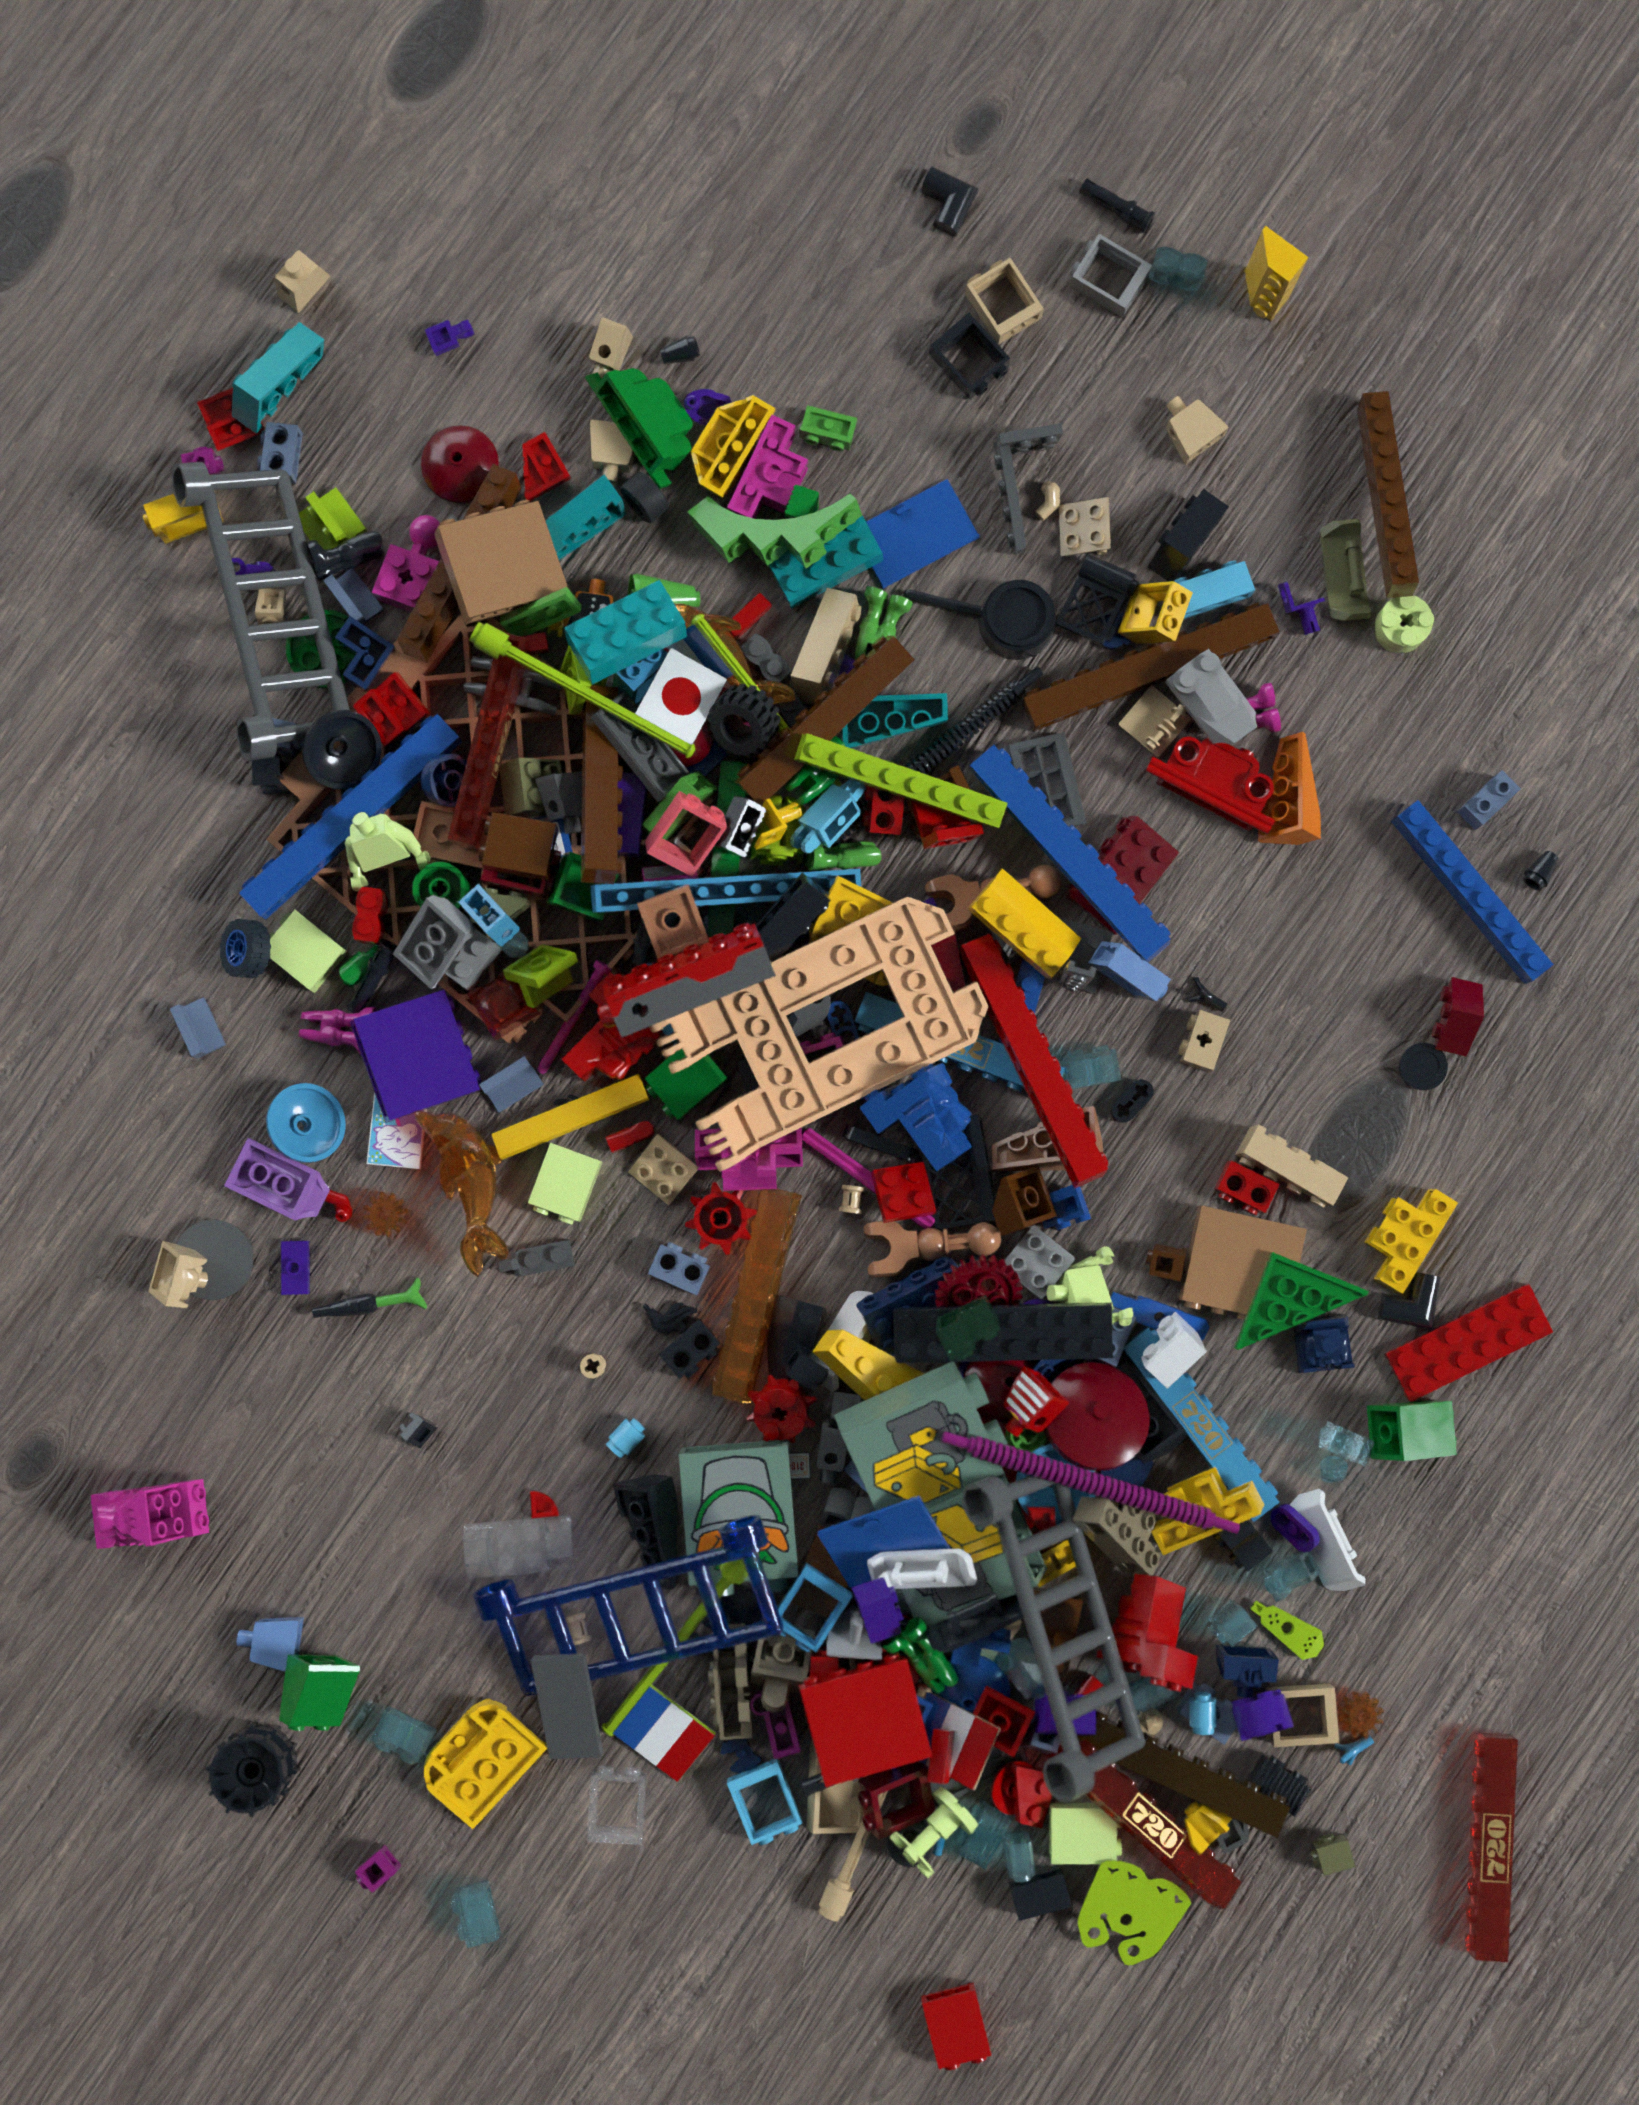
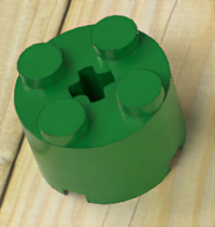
[412,862,470,913]

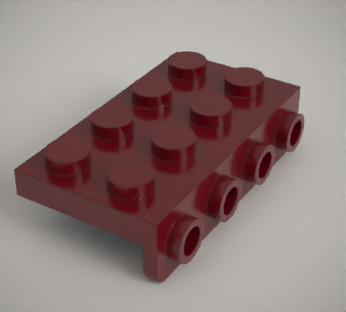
[1066,816,1179,935]

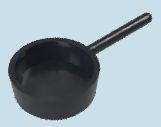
[903,579,1056,660]

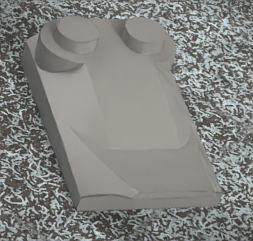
[1165,649,1257,745]
[393,895,474,989]

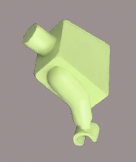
[345,812,431,891]
[1047,1246,1133,1326]

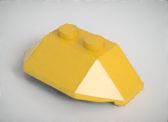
[691,395,775,498]

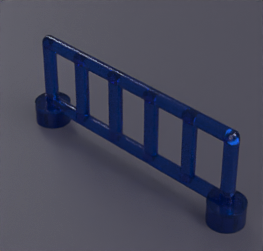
[472,1515,783,1696]

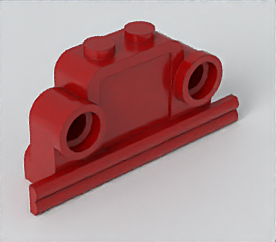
[1145,737,1275,834]

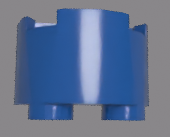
[1042,1185,1091,1231]

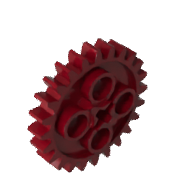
[935,1254,1023,1307]

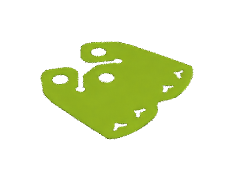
[1078,1860,1191,1965]

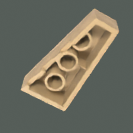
[791,588,861,706]

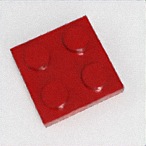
[871,1162,936,1223]

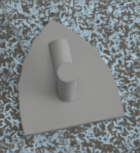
[827,1605,882,1660]

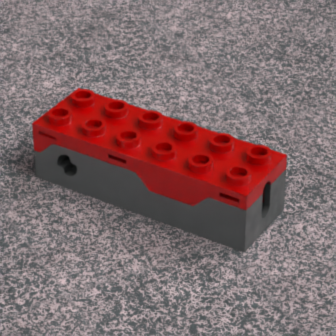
[597,923,776,1037]

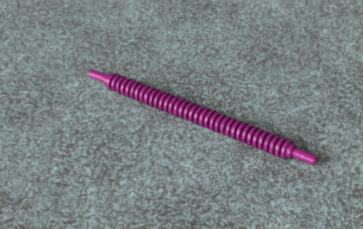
[941,1431,1240,1534]

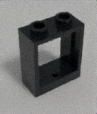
[929,313,1010,400]

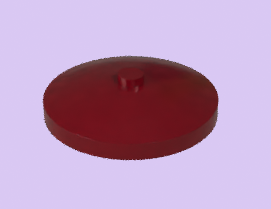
[1044,1363,1149,1471]

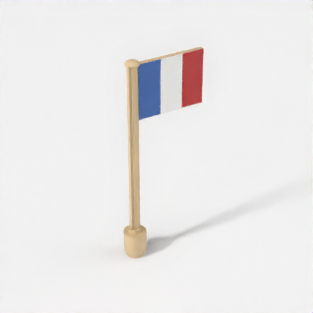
[819,1683,1001,1921]

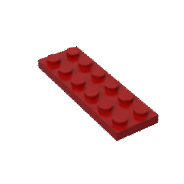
[1384,1284,1553,1402]

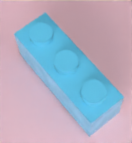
[1175,560,1255,619]

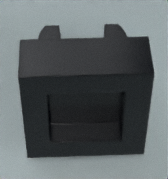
[400,1413,437,1448]

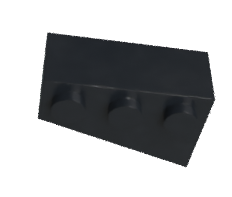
[1148,489,1229,582]

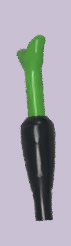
[312,1278,427,1318]

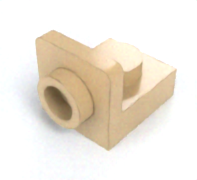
[255,588,287,625]

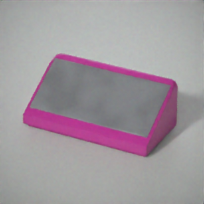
[642,864,698,882]

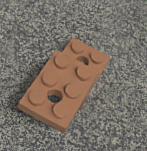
[637,884,709,959]

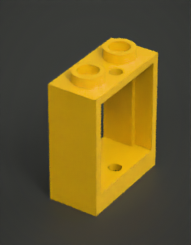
[143,494,224,544]
[1118,581,1193,644]

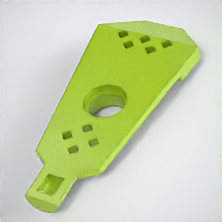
[1250,1600,1324,1660]

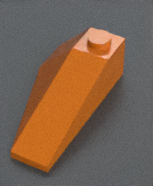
[1258,732,1321,845]

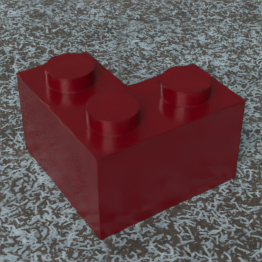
[1432,977,1484,1057]

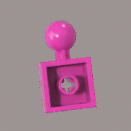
[372,515,440,613]

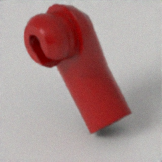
[325,1190,353,1222]

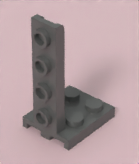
[994,423,1063,555]
[1044,918,1113,994]

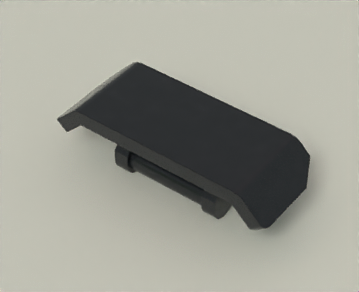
[925,1592,1024,1653]

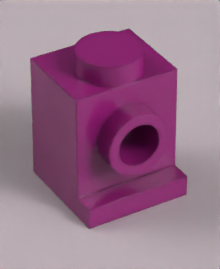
[355,1844,402,1893]

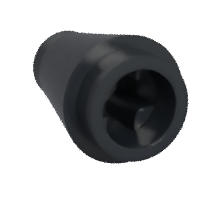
[660,335,700,364]
[1523,851,1559,891]

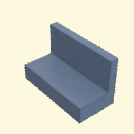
[323,569,384,625]
[170,997,226,1059]
[479,1056,544,1113]

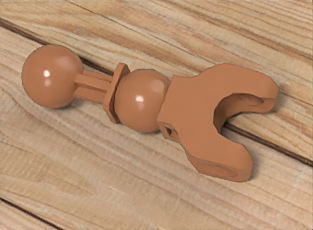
[925,865,1062,932]
[863,1221,1001,1278]

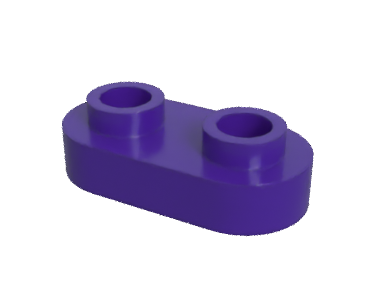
[1270,1504,1320,1552]

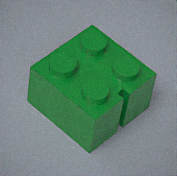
[546,852,618,922]

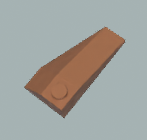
[992,1106,1103,1171]

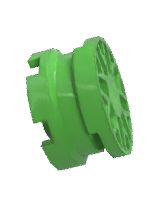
[1005,1428,1046,1453]

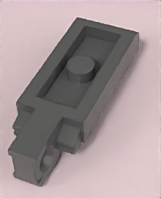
[498,1240,575,1276]

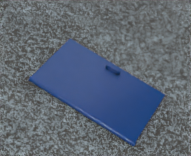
[866,479,980,589]
[817,1496,951,1588]

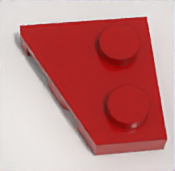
[522,432,571,502]
[1010,1763,1053,1828]

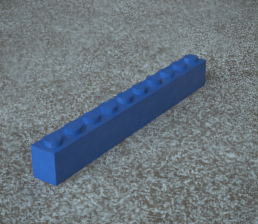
[239,714,462,920]
[970,745,1171,963]

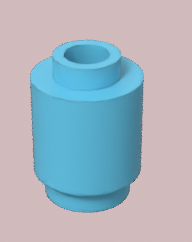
[606,1418,645,1458]
[1189,1692,1217,1735]

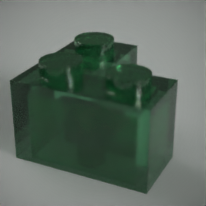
[936,1295,1001,1361]

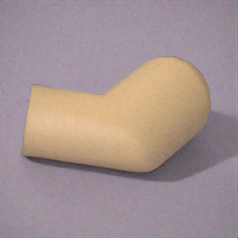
[1035,481,1060,521]

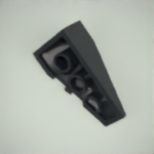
[613,1474,678,1590]

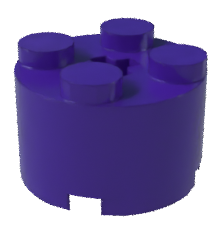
[1231,1689,1294,1741]

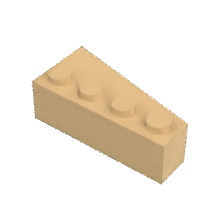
[1235,1124,1348,1208]

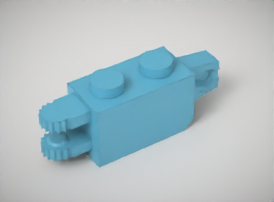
[790,779,866,854]

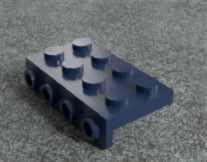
[856,1256,963,1356]

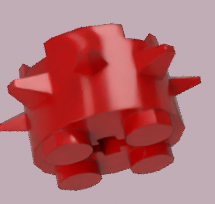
[684,1182,757,1255]
[746,1375,817,1443]

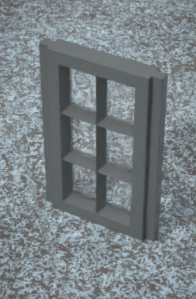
[1003,733,1086,838]

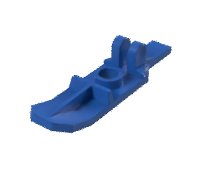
[1110,1291,1209,1340]

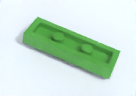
[500,587,582,638]

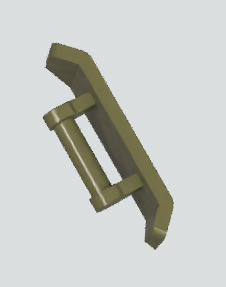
[1320,519,1371,621]

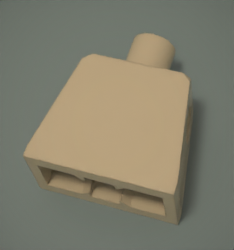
[275,250,330,313]
[589,317,633,378]
[1166,396,1229,464]
[590,419,636,485]

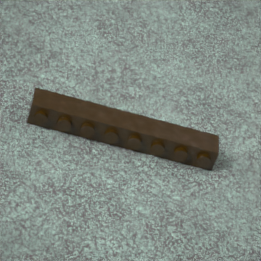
[1077,1709,1291,1839]

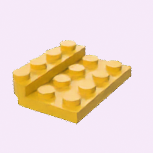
[809,876,893,986]
[424,1699,547,1829]

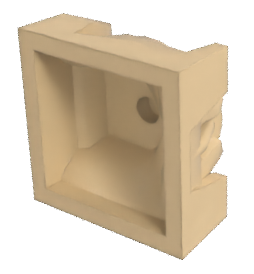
[148,1241,208,1308]

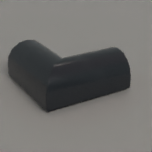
[921,167,979,237]
[1378,1272,1441,1330]

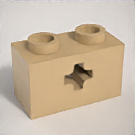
[1178,1010,1230,1072]

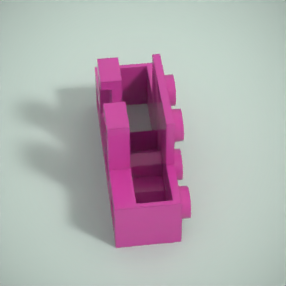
[727,415,808,519]
[695,1127,803,1191]

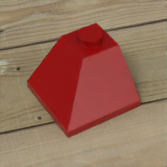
[973,1686,1035,1757]

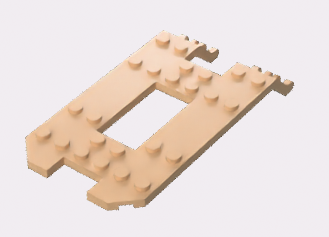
[649,897,988,1172]

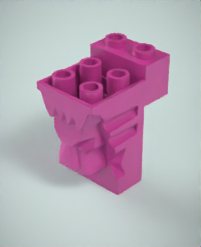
[91,1479,209,1549]

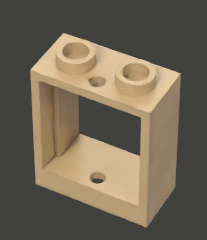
[965,258,1044,345]
[1265,1683,1339,1747]

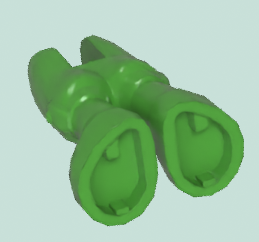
[854,586,913,660]
[803,841,881,872]

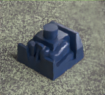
[1293,1315,1355,1373]
[1216,1645,1279,1698]

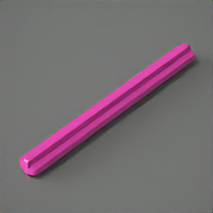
[802,1128,935,1229]

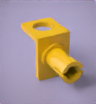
[754,799,802,850]

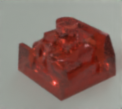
[467,972,541,1041]

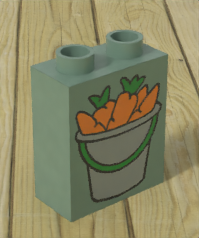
[679,1439,798,1597]

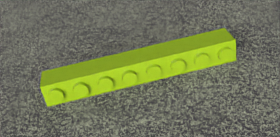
[794,733,1007,828]

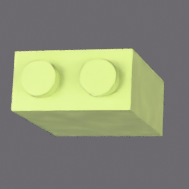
[270,910,348,993]
[528,1143,602,1224]
[1049,1803,1122,1864]

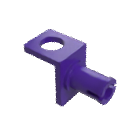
[1278,581,1325,635]

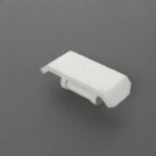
[821,1291,873,1392]
[1290,1489,1365,1591]
[867,1549,977,1589]

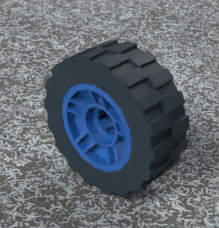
[220,919,271,978]

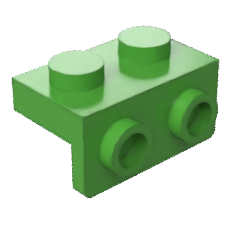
[799,405,857,452]

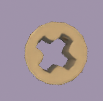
[838,1185,865,1214]
[580,1353,606,1378]
[562,1613,592,1646]

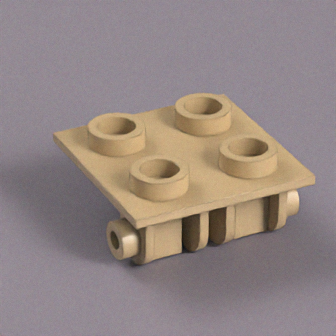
[1059,497,1111,557]
[1118,685,1192,758]
[629,1134,699,1206]

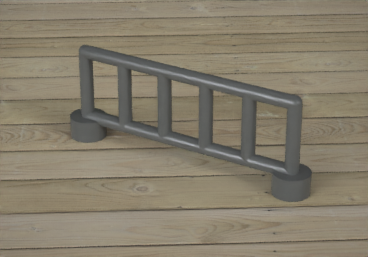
[172,462,350,761]
[962,1475,1145,1803]

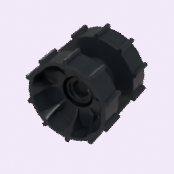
[205,1722,301,1817]

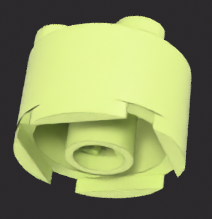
[1375,595,1434,653]

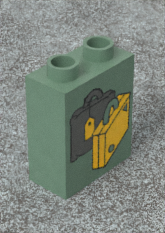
[834,1361,1008,1510]
[895,1471,1047,1626]

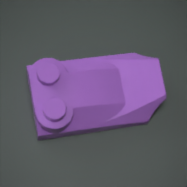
[224,1138,330,1220]

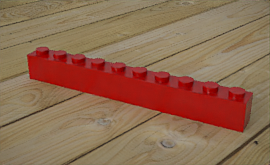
[959,934,1109,1188]

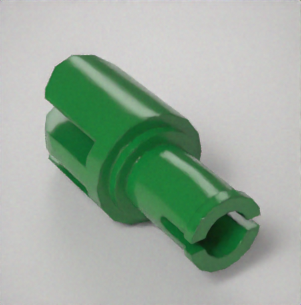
[339,938,384,987]

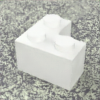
[1141,1312,1207,1388]

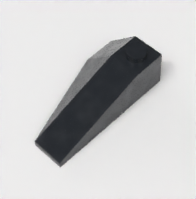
[765,1293,824,1387]
[1115,1351,1189,1464]

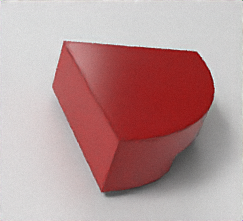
[530,1491,559,1518]
[1027,1506,1056,1531]

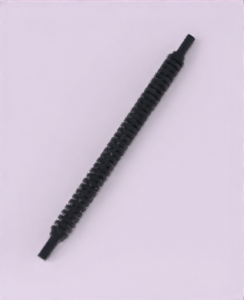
[803,666,1044,854]

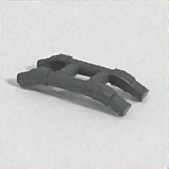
[463,657,563,716]

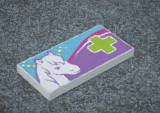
[367,1092,427,1169]

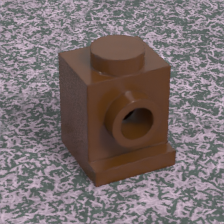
[1145,1244,1187,1281]

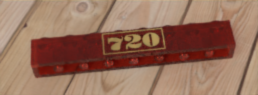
[447,633,531,850]
[1465,1732,1518,1962]
[1078,1740,1242,1909]

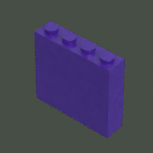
[350,989,481,1123]

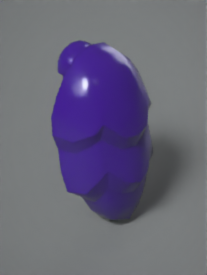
[684,389,732,425]

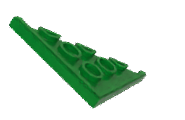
[1234,1252,1369,1350]

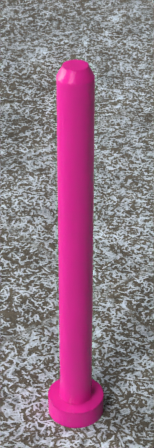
[537,960,612,1074]

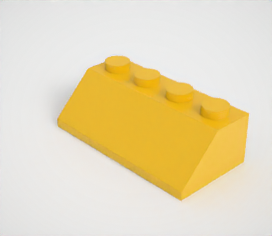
[1245,226,1309,321]
[967,868,1082,979]

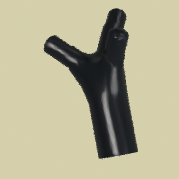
[1189,977,1227,1012]

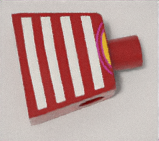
[1004,1366,1069,1437]

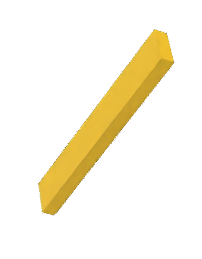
[491,1074,649,1160]

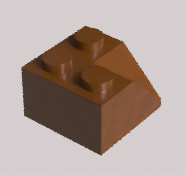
[992,1166,1057,1236]

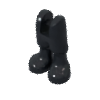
[306,531,384,581]

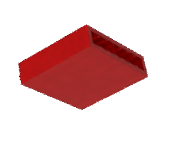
[798,1653,932,1787]

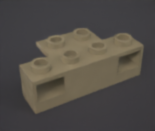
[1072,1496,1161,1576]
[707,1623,753,1740]

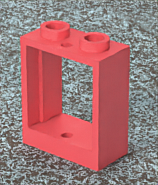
[645,791,727,877]

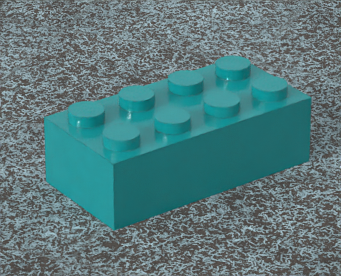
[768,515,883,609]
[564,580,687,684]

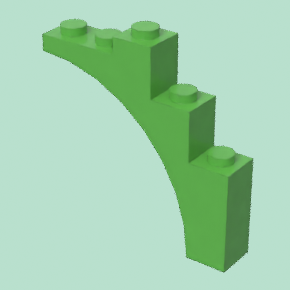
[687,493,862,568]

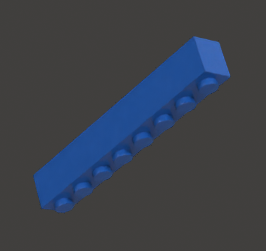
[1391,800,1554,984]

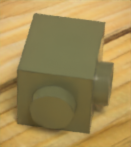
[1310,1834,1356,1876]

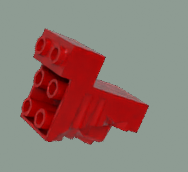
[562,972,663,1082]
[1096,1574,1198,1692]

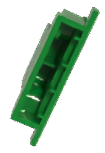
[585,368,693,489]

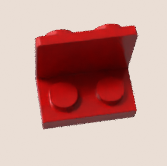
[912,801,984,849]

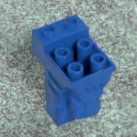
[859,1063,972,1171]

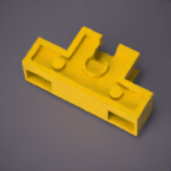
[1364,1189,1458,1294]
[1151,1467,1264,1555]

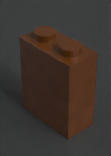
[479,812,559,881]

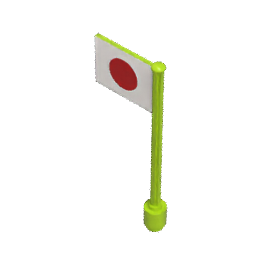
[469,622,727,758]

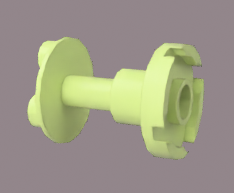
[889,1786,978,1879]

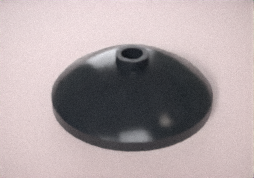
[302,710,382,789]

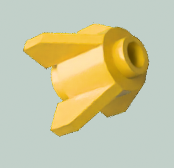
[1184,1801,1233,1855]

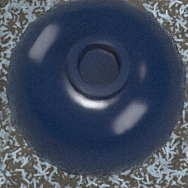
[420,754,476,807]

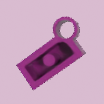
[750,1690,801,1759]

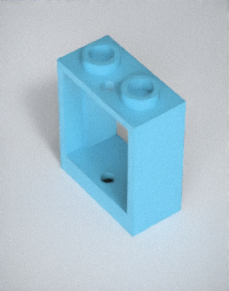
[727,1758,802,1846]

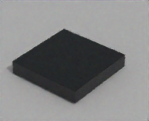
[700,1583,775,1648]

